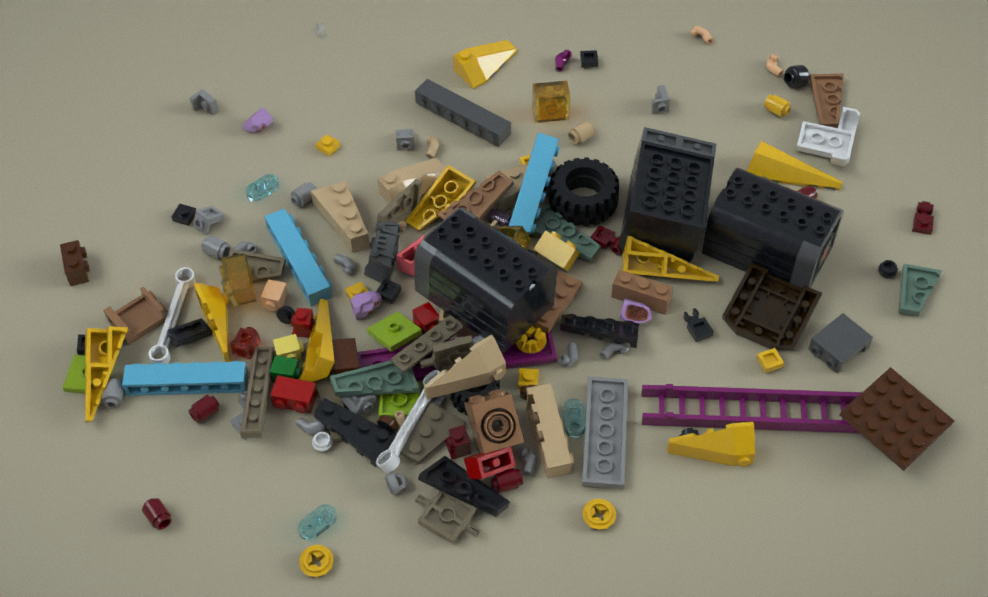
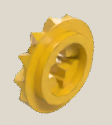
[515,326,546,353]
[582,499,616,531]
[299,545,334,578]

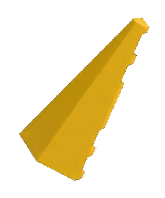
[747,141,843,191]
[621,236,719,282]
[299,298,335,382]
[84,326,128,423]

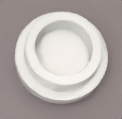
[312,432,333,452]

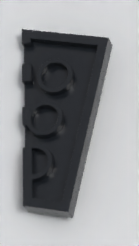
[560,314,639,348]
[314,398,396,467]
[418,456,510,517]

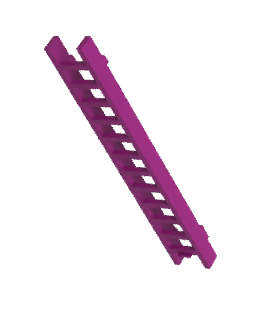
[641,384,862,433]

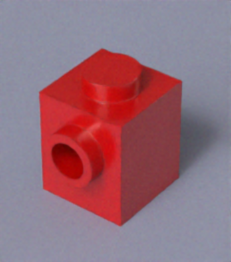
[412,302,439,334]

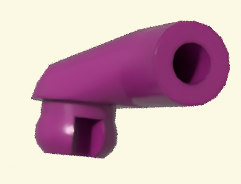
[555,50,572,72]

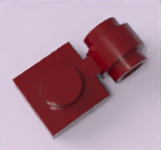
[912,201,934,235]
[590,225,623,255]

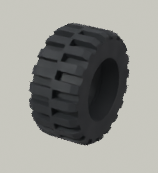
[549,157,619,227]

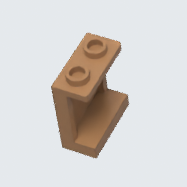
[103,287,167,345]

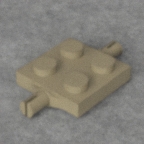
[420,335,474,372]
[415,491,480,545]

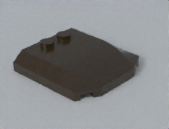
[722,263,822,350]

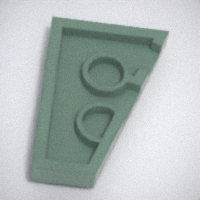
[899,264,942,316]

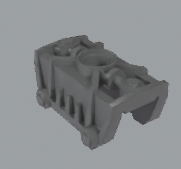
[364,221,400,283]

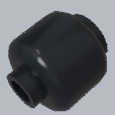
[784,65,810,88]

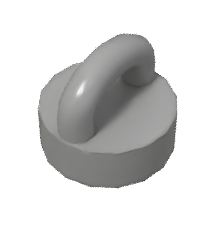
[385,473,407,495]

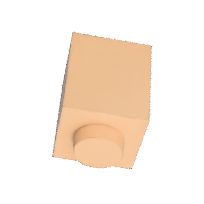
[260,279,289,311]

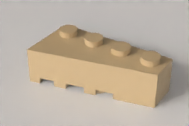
[485,158,558,216]
[311,181,370,253]
[526,383,574,478]

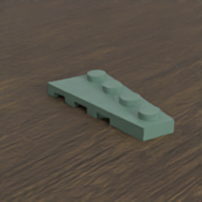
[533,203,601,263]
[330,361,419,397]

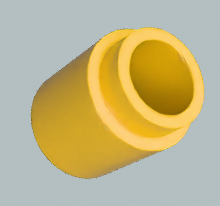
[764,94,791,117]

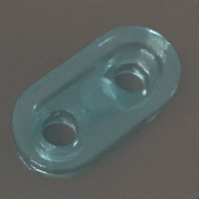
[246,174,279,201]
[563,399,585,438]
[298,504,337,541]

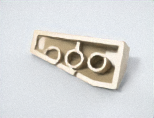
[377,158,446,203]
[424,335,506,399]

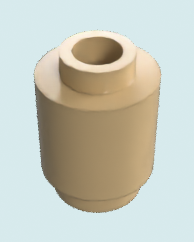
[568,121,595,145]

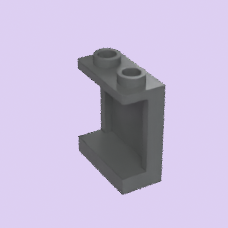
[808,313,873,373]

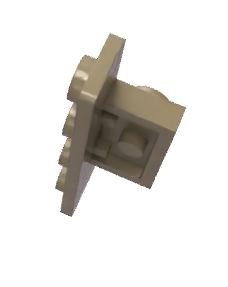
[391,315,463,373]

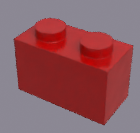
[270,376,318,414]
[464,446,516,479]

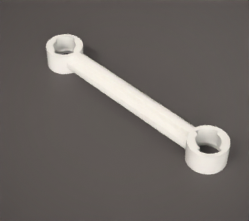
[148,267,196,364]
[376,370,440,474]

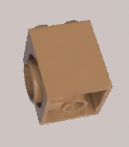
[464,389,524,454]

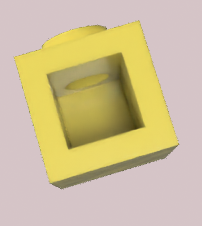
[273,334,304,361]

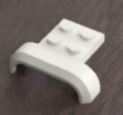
[796,107,860,167]

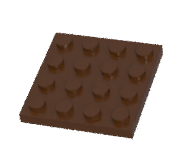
[839,367,955,471]

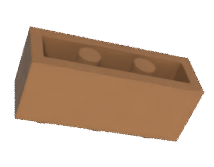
[611,270,674,315]

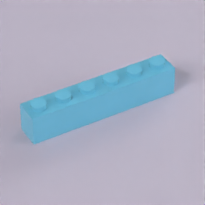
[506,132,560,240]
[264,208,333,306]
[122,361,248,396]

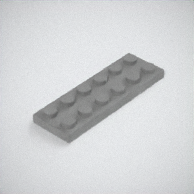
[582,376,628,489]

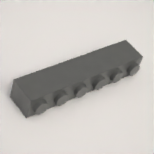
[415,79,511,147]

